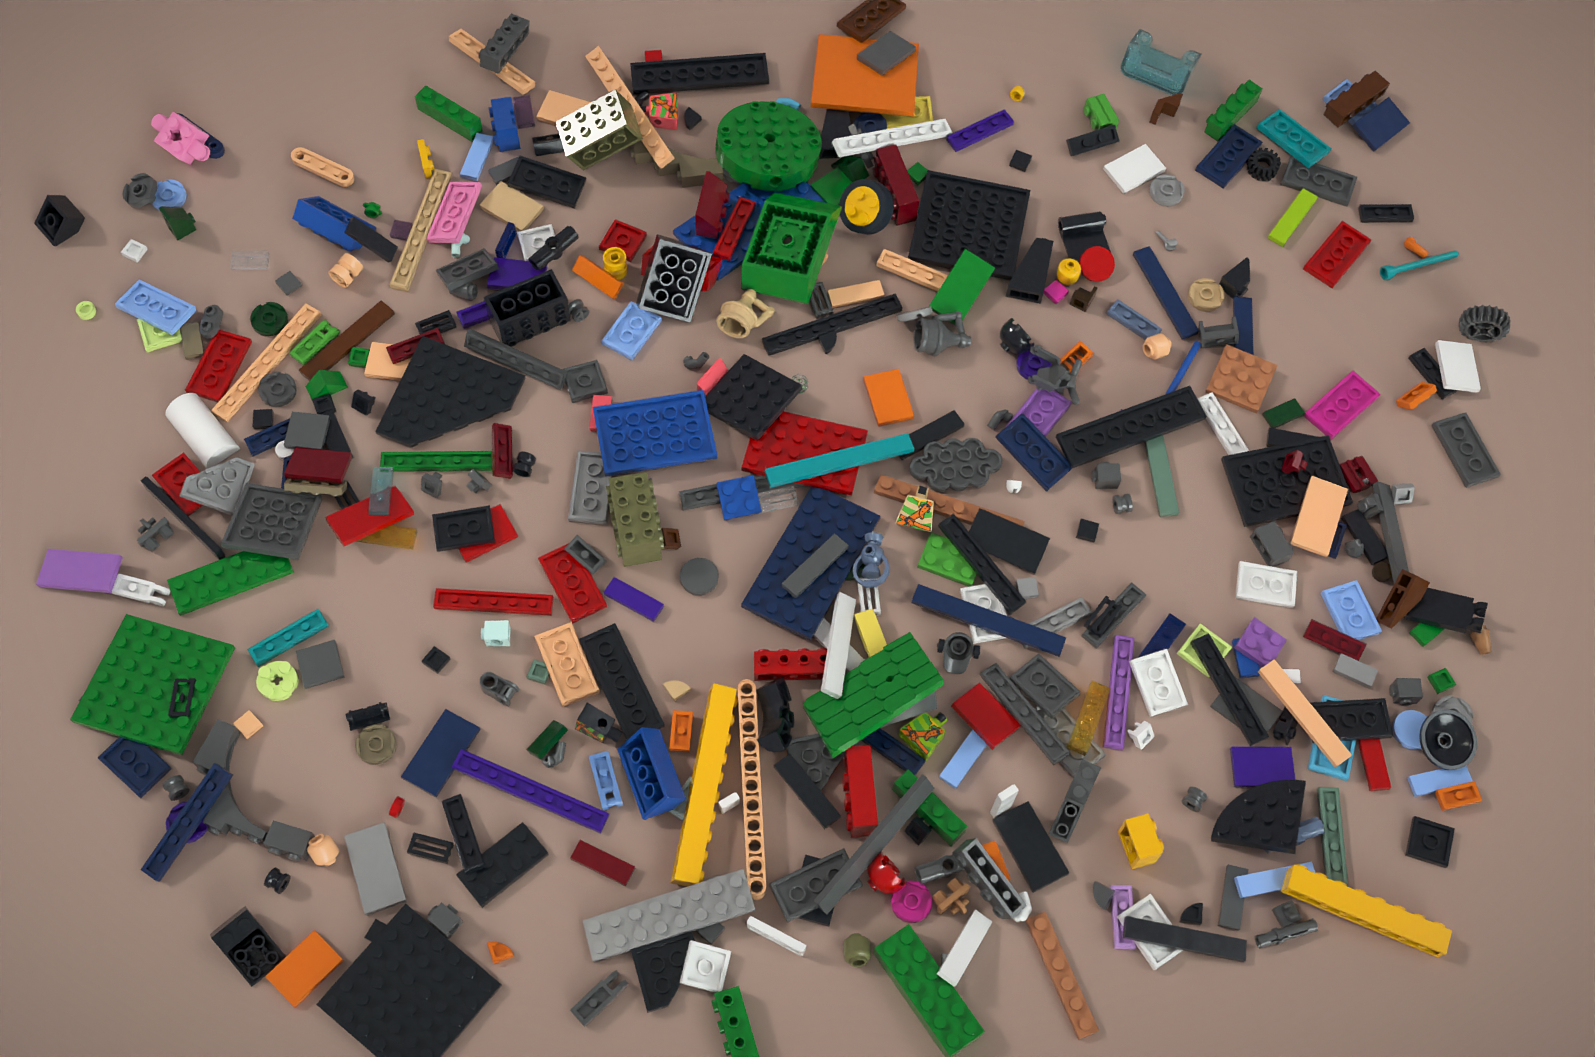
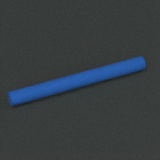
[1165,341,1201,394]

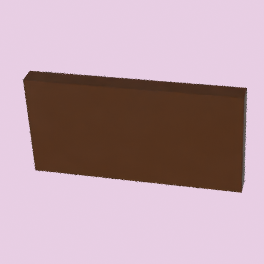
[837,0,906,43]

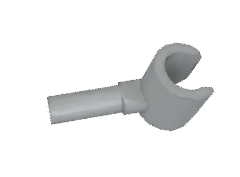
[1156,231,1177,251]

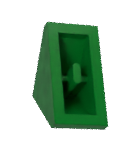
[305,370,348,399]

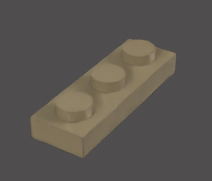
[284,479,347,497]

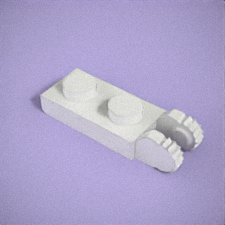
[112,574,171,606]

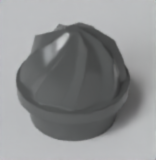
[1345,539,1364,558]

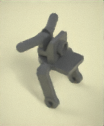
[1028,345,1082,405]

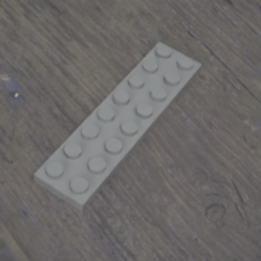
[583,869,756,963]

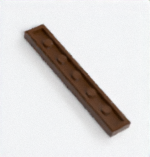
[299,300,395,381]

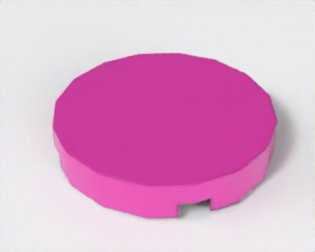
[891,880,933,923]

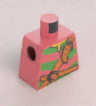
[640,93,678,130]

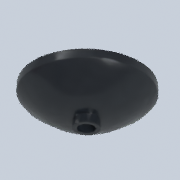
[1419,710,1477,770]

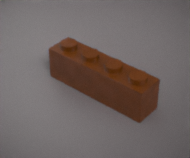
[1323,71,1390,128]

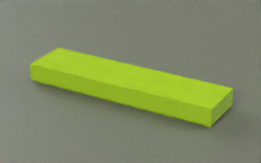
[1268,188,1318,247]

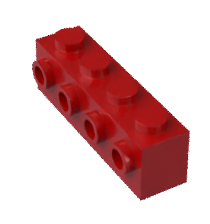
[754,648,827,681]

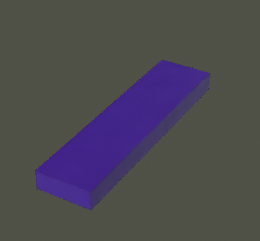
[946,109,1014,152]

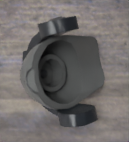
[937,632,980,674]

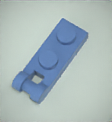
[589,751,623,811]

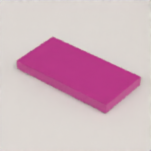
[1303,371,1381,440]

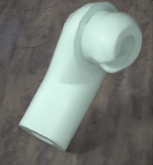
[451,233,470,258]

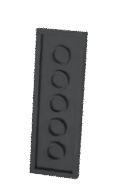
[579,623,665,740]

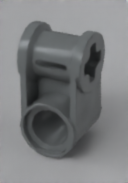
[480,672,520,706]

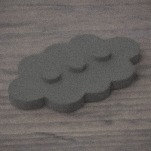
[909,438,1003,492]

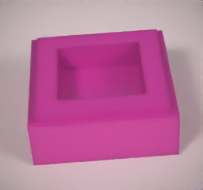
[1044,280,1069,304]

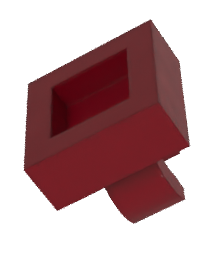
[1281,450,1307,474]

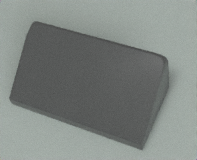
[564,535,607,574]

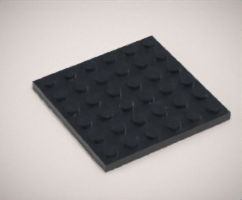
[908,170,1031,280]
[316,904,502,1057]

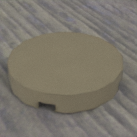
[355,724,397,765]

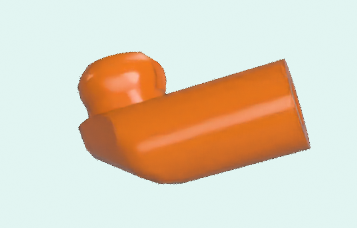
[1404,237,1429,259]

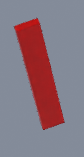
[433,588,554,616]

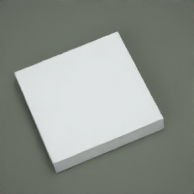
[517,224,555,261]
[680,940,731,993]

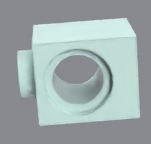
[481,620,511,647]

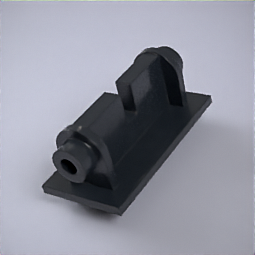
[345,702,390,731]
[1273,707,1298,746]

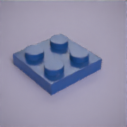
[716,475,762,520]

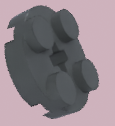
[123,173,157,208]

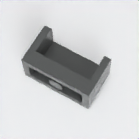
[1198,316,1239,348]

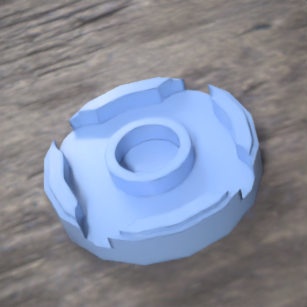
[152,179,187,211]
[1392,710,1427,750]

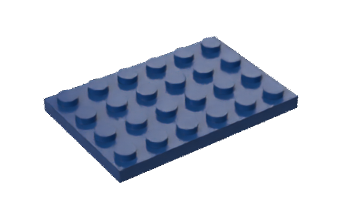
[593,390,717,477]

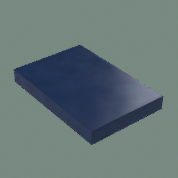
[1352,97,1410,152]
[98,737,172,798]

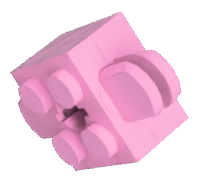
[151,112,210,165]

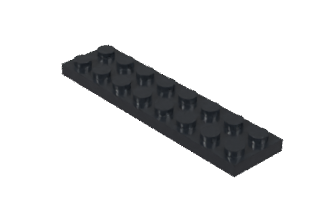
[630,53,769,95]
[1056,386,1207,469]

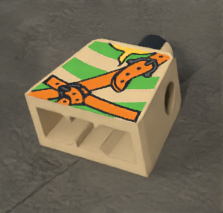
[896,486,934,532]

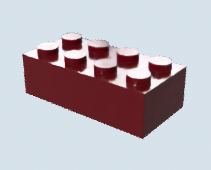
[872,144,919,226]

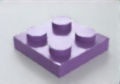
[1234,617,1287,667]

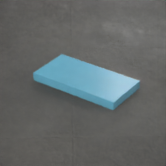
[1307,695,1356,781]

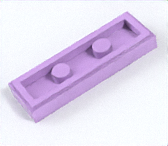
[1110,885,1136,949]

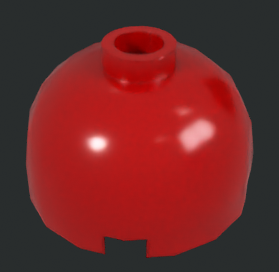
[867,852,907,894]

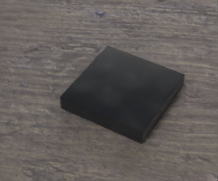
[1405,816,1455,868]

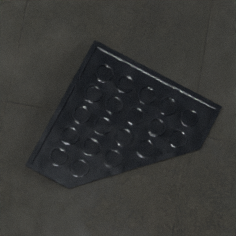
[375,336,526,447]

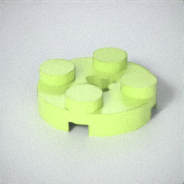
[256,661,299,701]

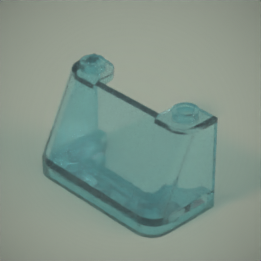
[1120,29,1202,95]

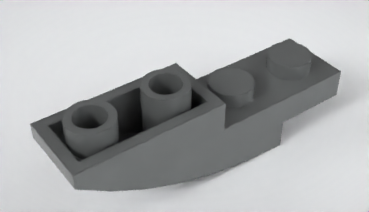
[1049,759,1101,843]

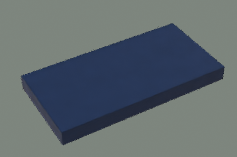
[1195,124,1263,189]
[995,413,1071,492]
[401,709,481,797]

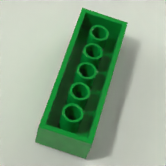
[873,924,985,1057]

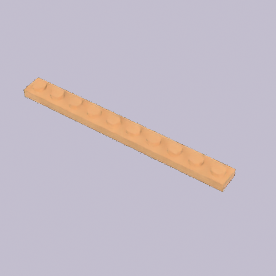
[585,46,675,169]

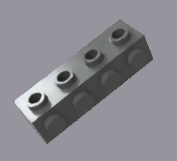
[479,13,530,74]
[952,838,1027,919]

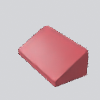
[697,358,728,397]

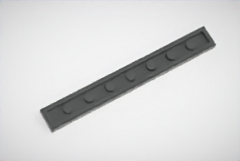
[679,475,806,511]
[814,775,935,914]

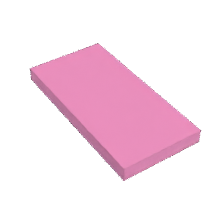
[426,182,482,243]

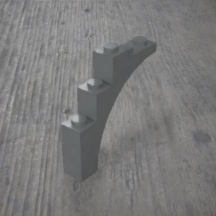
[193,719,268,845]

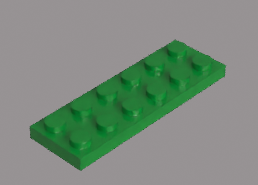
[167,551,294,616]

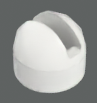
[1006,480,1022,493]

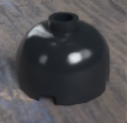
[1000,318,1035,355]

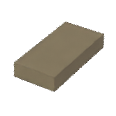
[180,322,204,360]

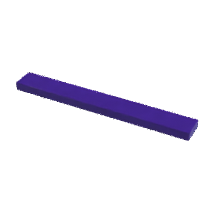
[452,749,609,834]

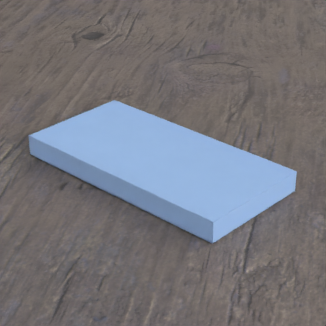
[115,279,197,335]

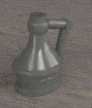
[914,311,971,357]

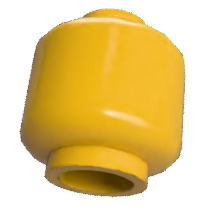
[1056,258,1081,285]

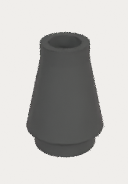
[449,282,478,300]

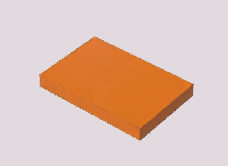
[863,369,914,427]
[265,930,344,1008]

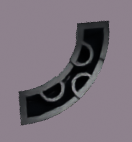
[756,677,794,753]

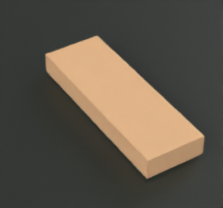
[827,280,884,308]

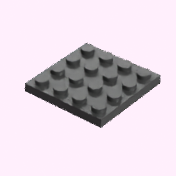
[221,483,322,560]

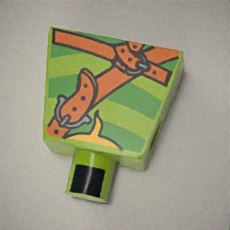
[898,712,948,761]

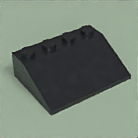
[636,234,712,323]

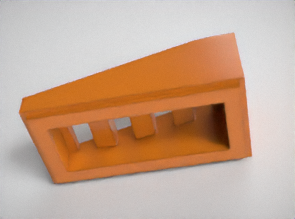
[1060,341,1093,372]

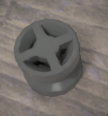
[568,299,589,322]
[1112,494,1133,514]
[163,775,190,801]
[1182,787,1208,812]

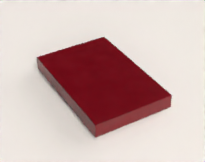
[284,447,352,484]

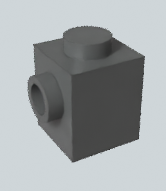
[1091,462,1121,489]
[1389,678,1423,706]
[427,902,463,939]

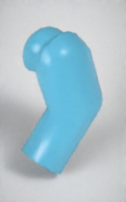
[776,98,801,111]

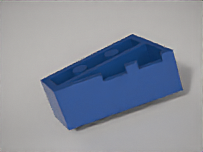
[488,97,521,152]

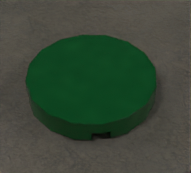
[250,302,288,336]

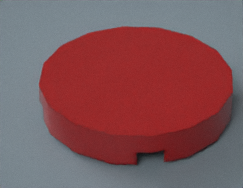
[1079,246,1115,282]

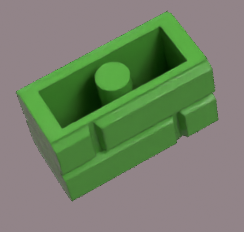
[1083,93,1119,130]

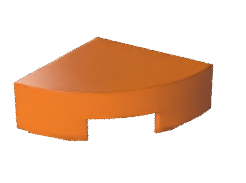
[487,941,514,964]

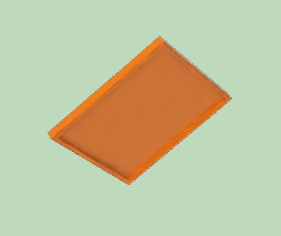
[811,34,919,116]

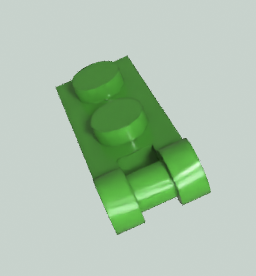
[290,320,340,366]

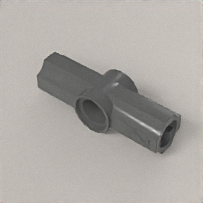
[915,854,964,885]

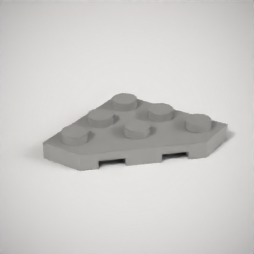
[179,457,255,516]

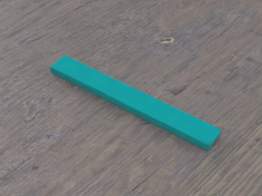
[765,433,914,488]

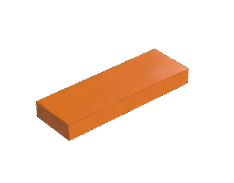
[572,255,624,299]

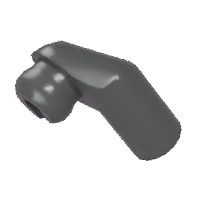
[683,352,709,369]

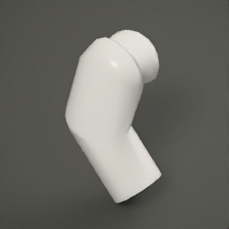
[1013,892,1032,922]

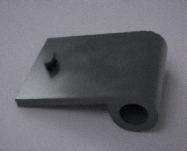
[1058,211,1111,263]

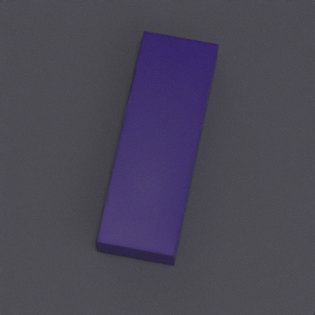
[604,577,664,622]

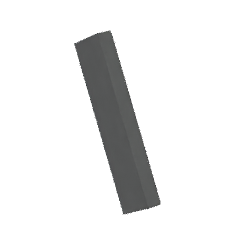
[782,533,849,598]
[1081,582,1146,649]

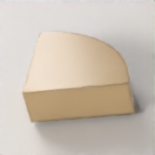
[663,680,691,702]

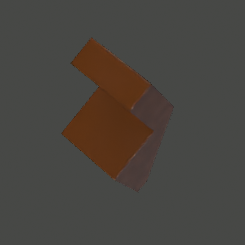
[1149,93,1183,125]

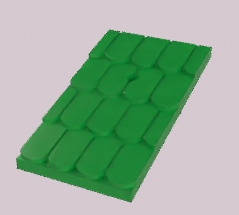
[803,632,944,758]

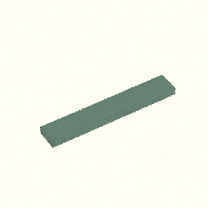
[1144,435,1179,517]
[1317,787,1348,887]

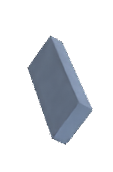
[1107,299,1162,340]

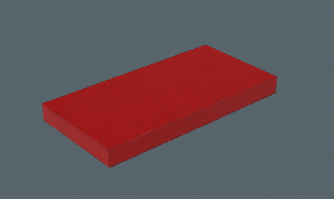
[1303,221,1371,289]
[185,330,252,402]
[325,486,414,546]
[538,543,607,624]

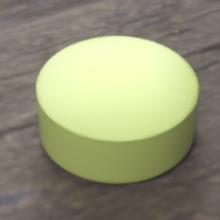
[76,301,96,320]

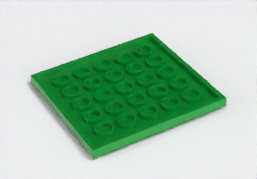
[70,614,235,755]

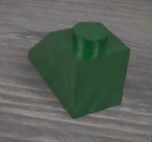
[831,156,870,182]
[159,206,196,241]

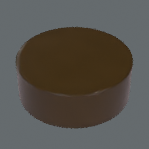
[1372,562,1392,582]

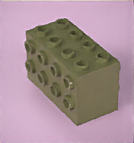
[556,89,643,171]
[606,472,664,567]

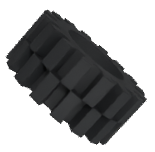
[1247,148,1281,181]

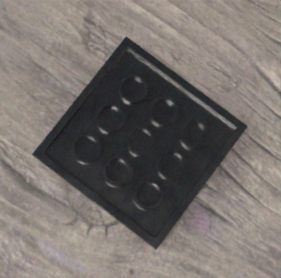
[705,354,803,441]

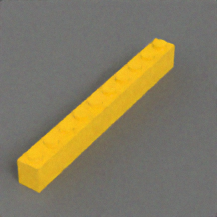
[670,683,738,887]

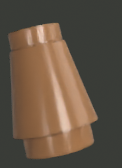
[1469,625,1492,655]

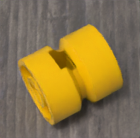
[603,247,628,280]

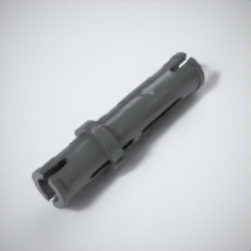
[1255,918,1318,949]

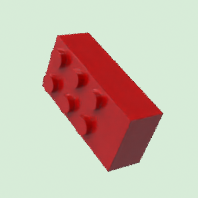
[842,745,878,838]

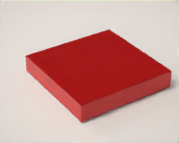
[599,219,647,262]

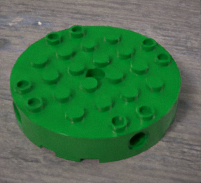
[715,101,822,191]

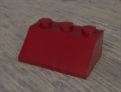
[695,171,730,239]

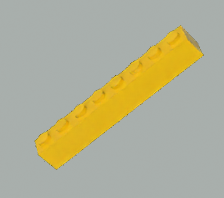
[1281,864,1452,958]

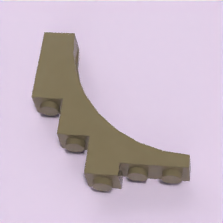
[630,140,724,188]

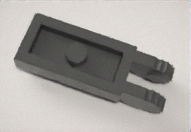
[570,970,629,1027]

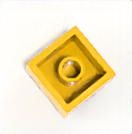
[1118,813,1164,870]

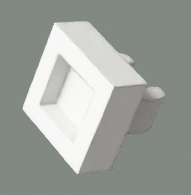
[1128,720,1155,750]

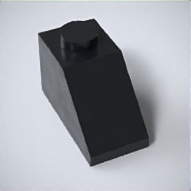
[1219,257,1250,299]

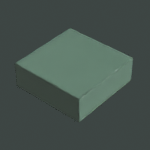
[526,659,552,685]

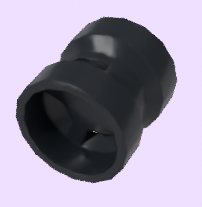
[512,451,536,477]

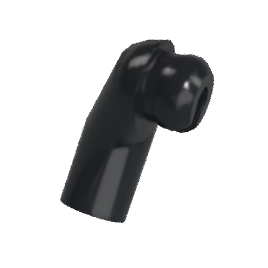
[635,91,649,106]

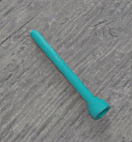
[1380,250,1459,280]

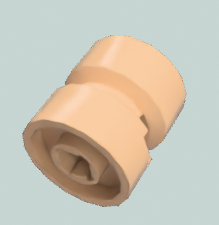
[328,253,363,288]

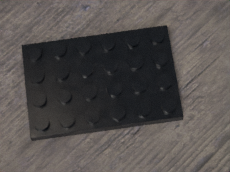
[1221,435,1353,527]

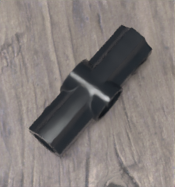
[528,226,579,271]

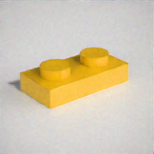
[417,139,434,179]

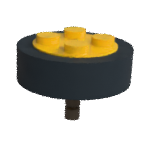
[839,179,893,235]

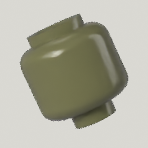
[843,933,871,967]

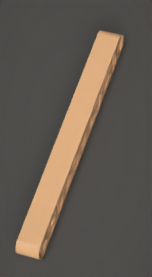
[738,679,766,900]

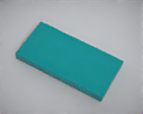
[1257,109,1332,168]

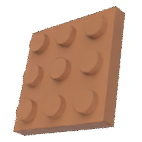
[1205,344,1278,414]

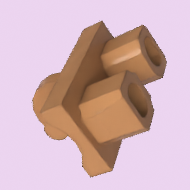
[932,877,971,915]

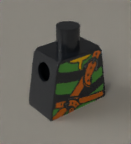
[575,702,623,743]

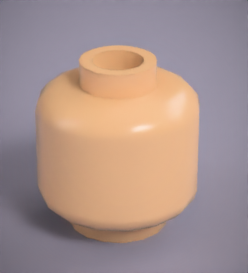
[1143,333,1171,360]
[307,834,339,866]

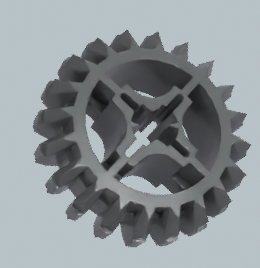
[1459,304,1511,343]

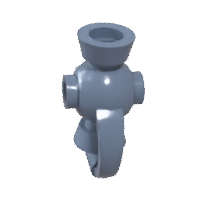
[853,532,890,588]

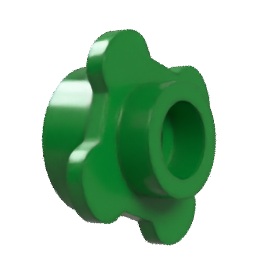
[363,202,382,218]

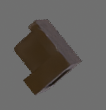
[1069,286,1098,312]

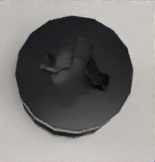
[264,867,291,894]

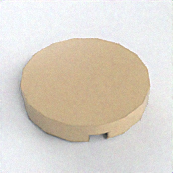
[1188,278,1224,312]

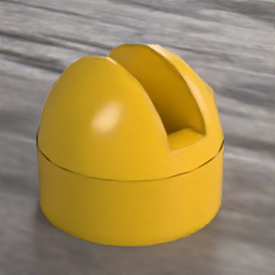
[1010,86,1024,101]

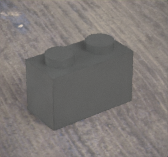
[1250,521,1294,567]
[263,820,315,862]

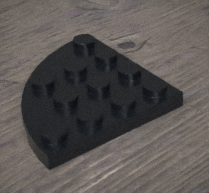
[1211,780,1306,854]

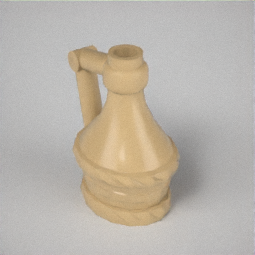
[716,289,775,338]

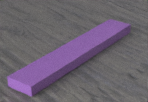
[1103,635,1135,751]

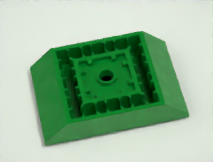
[741,193,842,304]

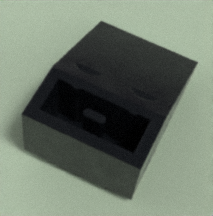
[210,906,286,987]

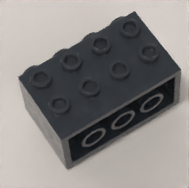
[484,269,571,347]

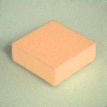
[233,710,263,739]

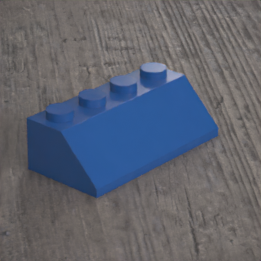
[292,196,377,251]
[617,727,686,820]

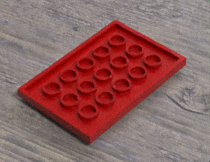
[741,411,868,496]

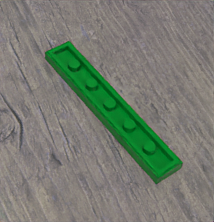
[380,451,492,472]

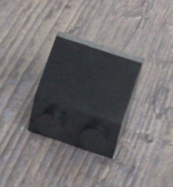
[34,195,85,246]

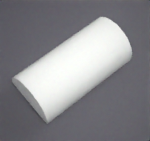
[166,393,240,469]

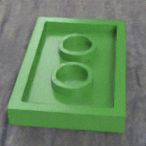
[917,532,977,587]

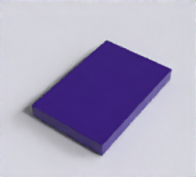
[487,257,548,290]
[1230,747,1295,787]

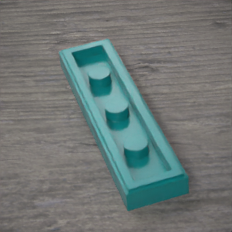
[247,609,329,667]

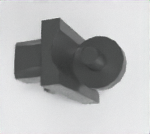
[137,517,174,552]

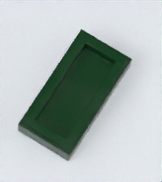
[1262,398,1305,428]
[526,720,568,760]

